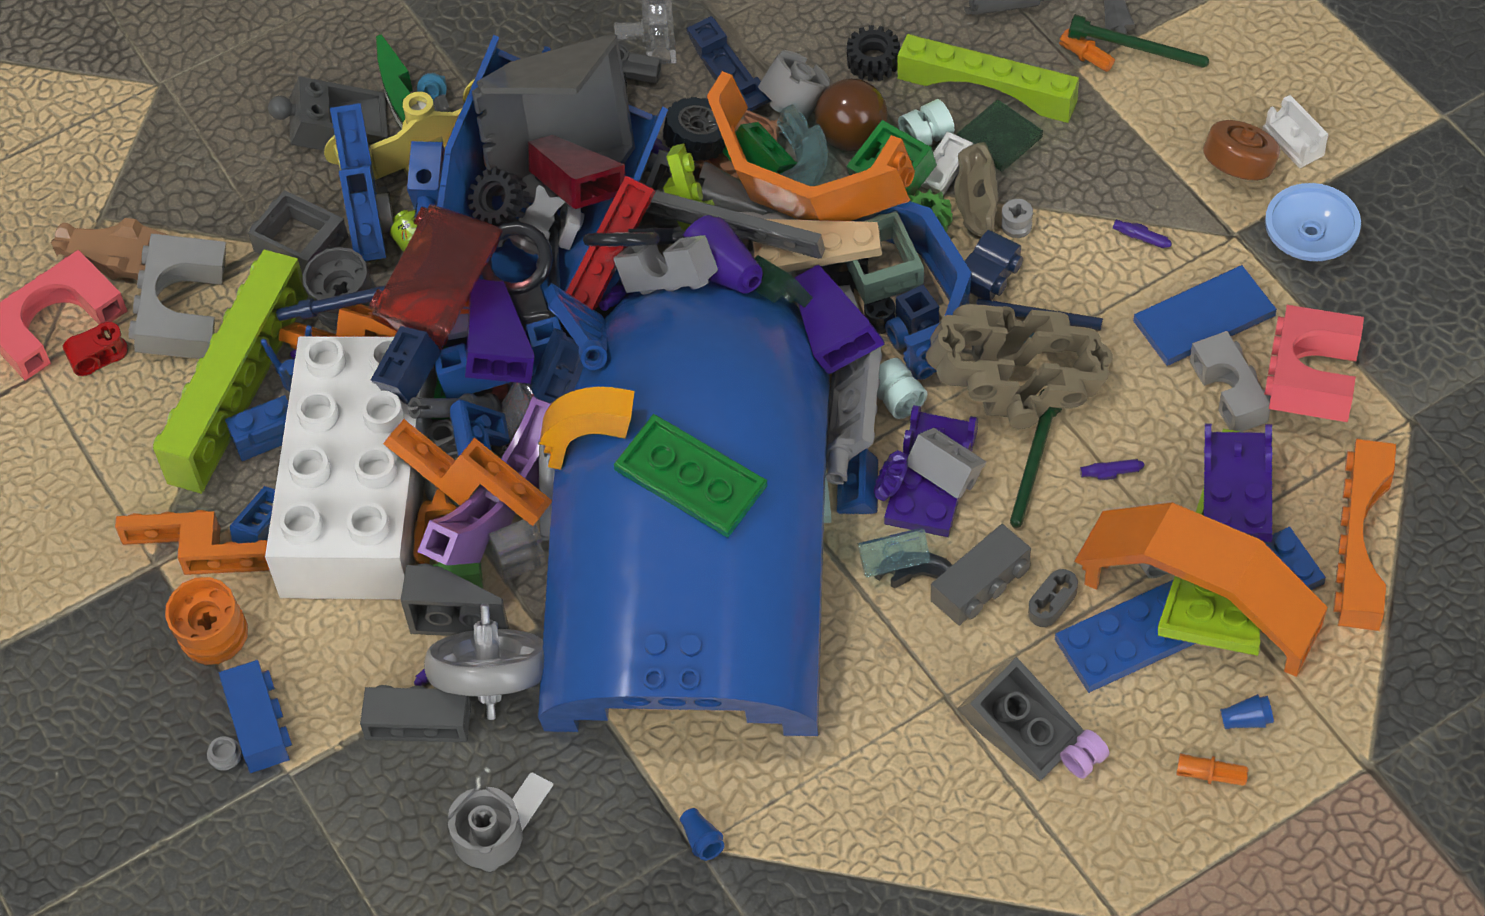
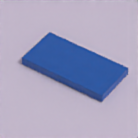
[1133,265,1277,366]

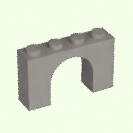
[129,234,226,359]

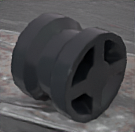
[864,297,895,334]

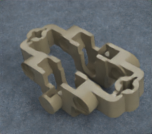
[926,304,1113,429]

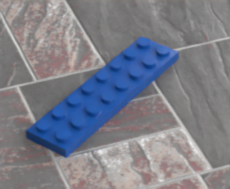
[1055,527,1326,693]

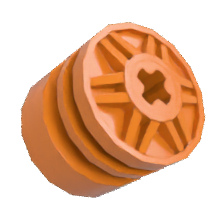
[165,577,248,665]

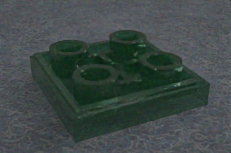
[957,99,1043,172]

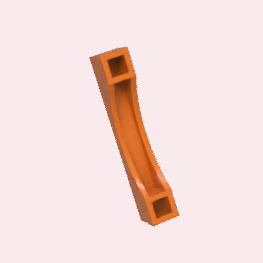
[1333,439,1396,631]

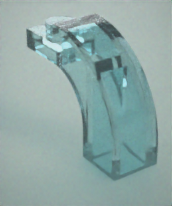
[777,104,828,186]

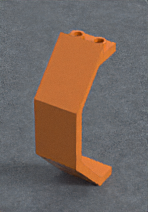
[707,71,915,221]
[1074,502,1328,677]

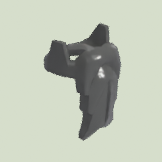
[497,185,565,267]

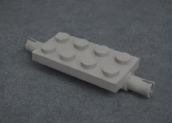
[826,346,882,485]

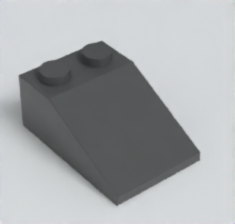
[401,563,509,636]
[957,657,1084,781]

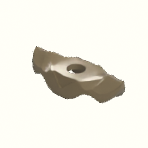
[954,142,999,237]

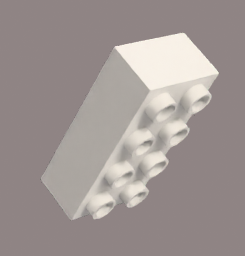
[265,336,437,599]

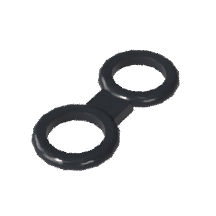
[478,221,573,381]
[583,228,686,246]

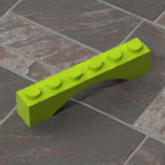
[897,34,1079,123]

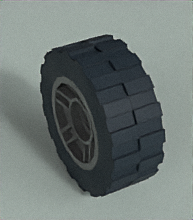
[663,97,726,161]

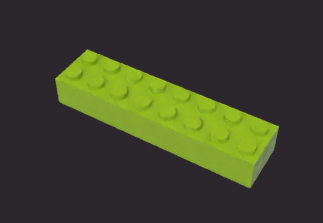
[153,249,308,494]

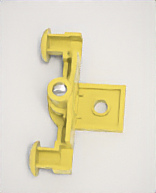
[324,79,475,180]

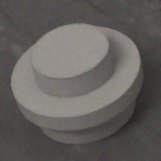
[207,736,242,770]

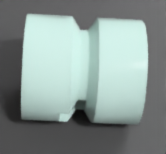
[898,99,955,146]
[877,358,928,419]

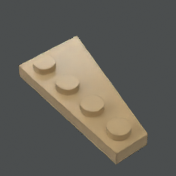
[753,219,883,276]

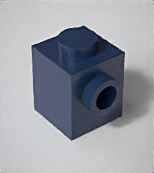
[896,284,939,335]

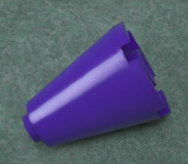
[683,215,763,293]

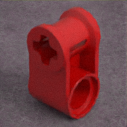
[62,322,128,376]

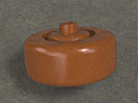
[1203,120,1280,181]

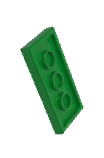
[613,413,768,538]

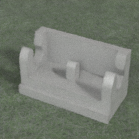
[906,428,986,499]

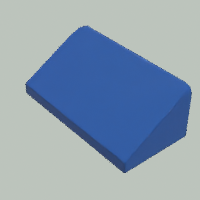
[837,449,878,514]

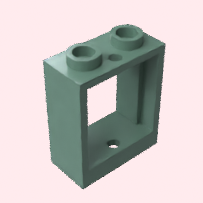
[845,211,924,305]

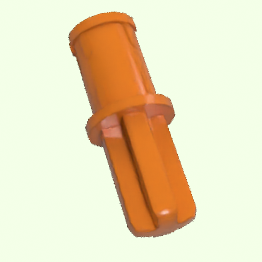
[1059,29,1115,72]
[1176,753,1249,786]

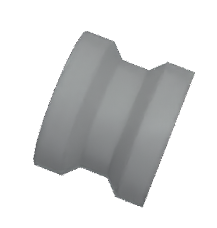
[1001,199,1033,238]

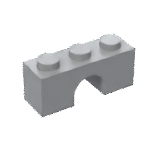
[613,235,718,294]
[1190,331,1271,432]

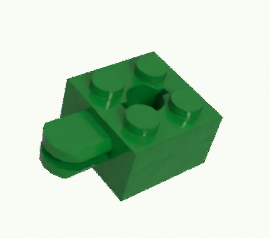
[846,120,937,196]

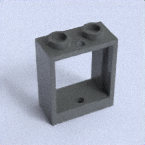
[248,190,348,275]

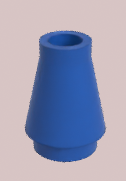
[1220,694,1274,730]
[680,808,724,861]

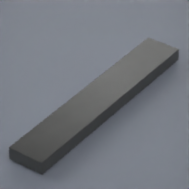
[646,190,825,259]

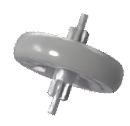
[424,604,544,720]

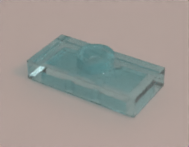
[857,527,931,578]

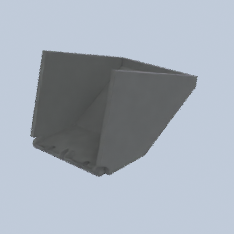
[472,35,635,204]

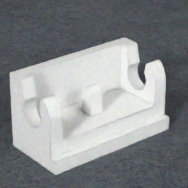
[1262,95,1328,168]

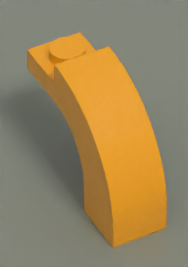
[539,387,634,470]

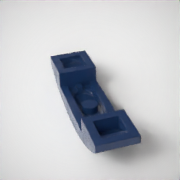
[686,16,772,111]

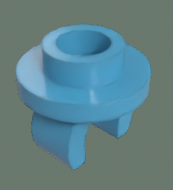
[417,73,447,101]

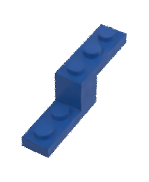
[330,103,387,261]

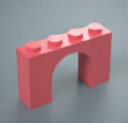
[0,250,127,381]
[1264,305,1364,422]

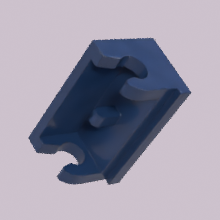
[370,326,441,404]
[529,328,591,404]

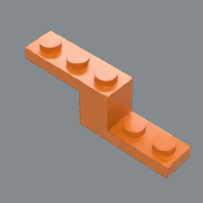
[278,304,434,350]
[383,419,552,526]
[115,510,270,575]

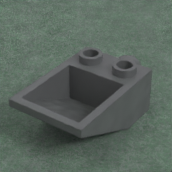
[268,76,388,150]

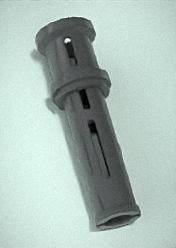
[408,393,501,419]

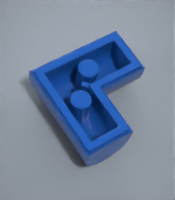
[450,399,510,457]

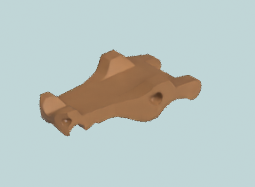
[51,218,168,280]

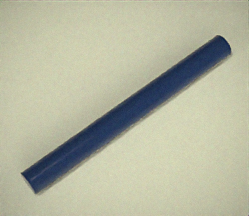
[976,298,1103,331]

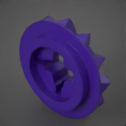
[874,450,908,501]

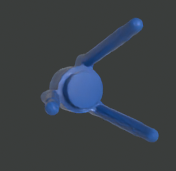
[261,325,312,392]

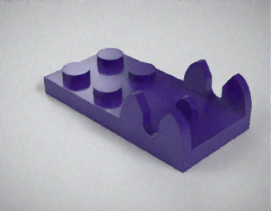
[884,405,978,538]
[1204,423,1272,542]

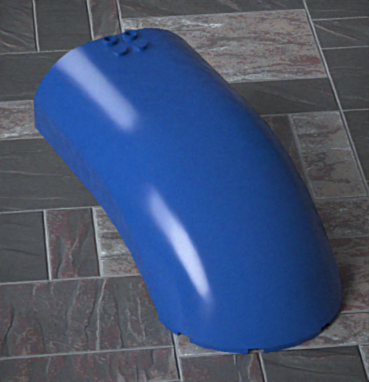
[538,280,830,736]

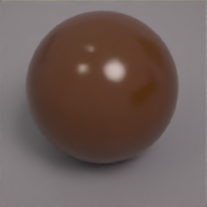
[815,78,888,152]

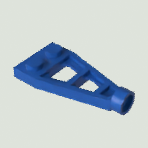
[544,283,608,370]

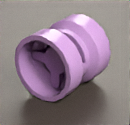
[1060,730,1110,779]

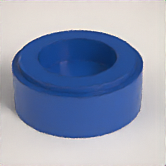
[885,317,909,350]

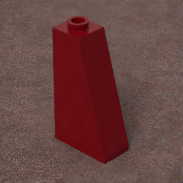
[528,135,625,209]

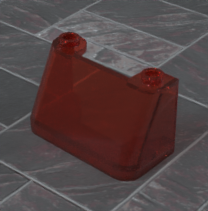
[369,204,503,350]

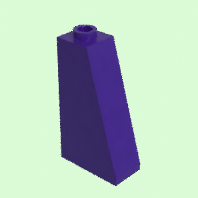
[791,264,885,374]
[465,279,534,384]

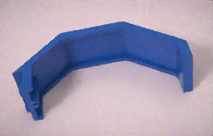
[852,201,972,380]

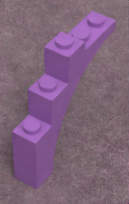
[418,396,551,565]

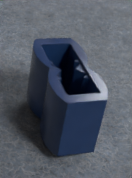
[965,230,1023,300]

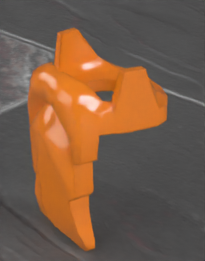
[413,489,458,564]

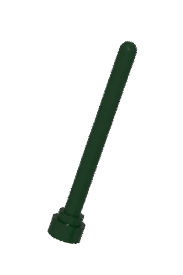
[1068,14,1209,68]
[1010,389,1062,528]

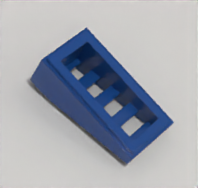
[230,486,275,543]

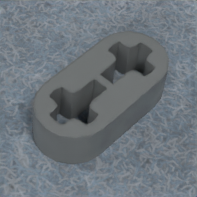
[1028,569,1078,627]

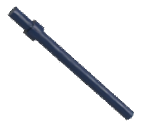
[276,271,457,321]

